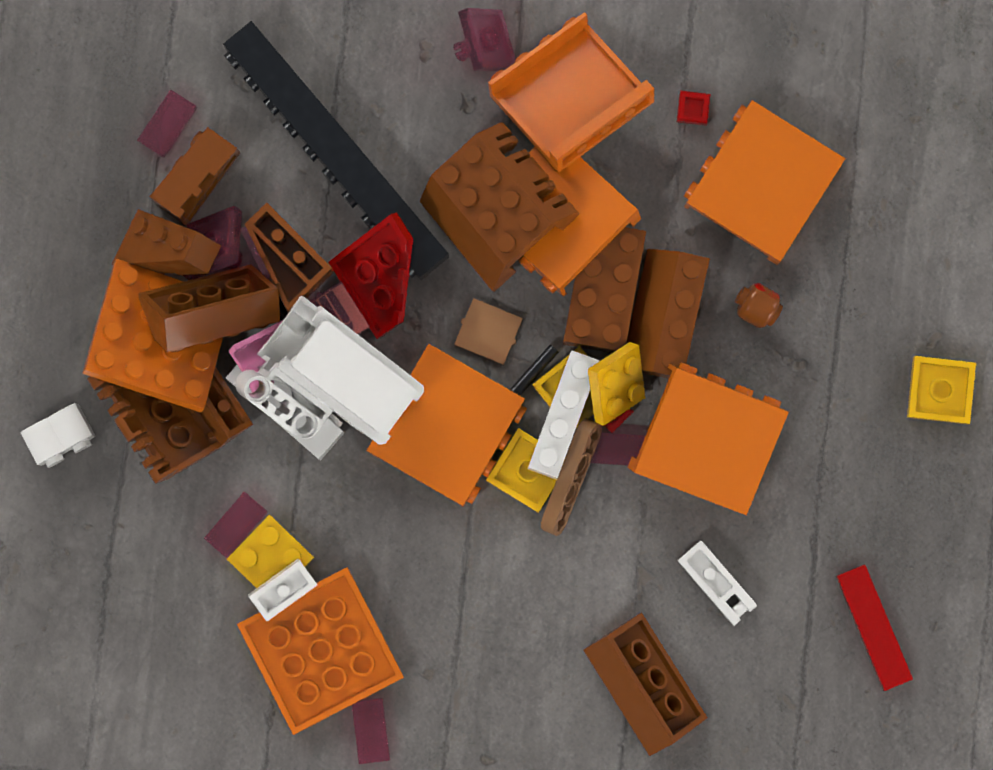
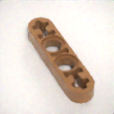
[541,418,602,536]

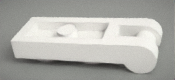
[677,540,757,626]

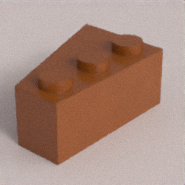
[149,127,240,227]
[245,203,334,313]
[112,209,221,275]

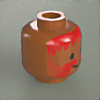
[735,283,783,328]

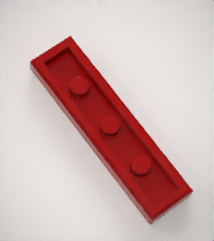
[836,564,913,691]

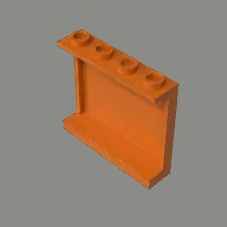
[488,12,654,173]
[683,100,846,265]
[518,147,641,297]
[366,343,527,507]
[627,362,789,516]

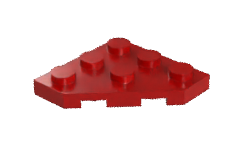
[328,212,413,339]

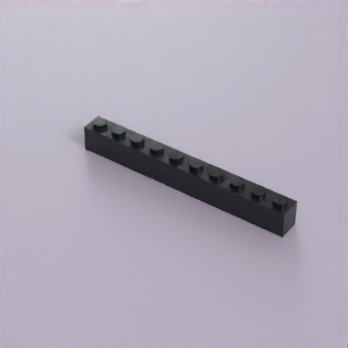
[223,21,449,280]

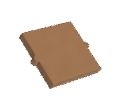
[454,298,523,365]

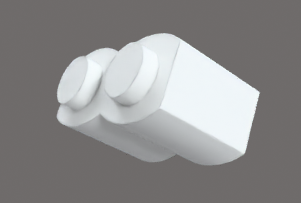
[20,403,96,468]

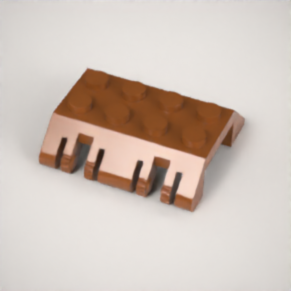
[419,122,579,292]
[87,367,253,484]

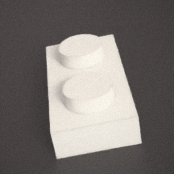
[248,558,317,621]

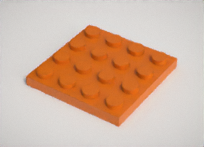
[82,259,223,413]
[237,567,404,735]

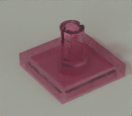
[453,8,516,71]
[182,205,243,280]

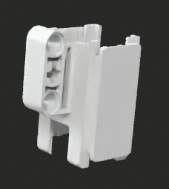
[235,296,424,445]

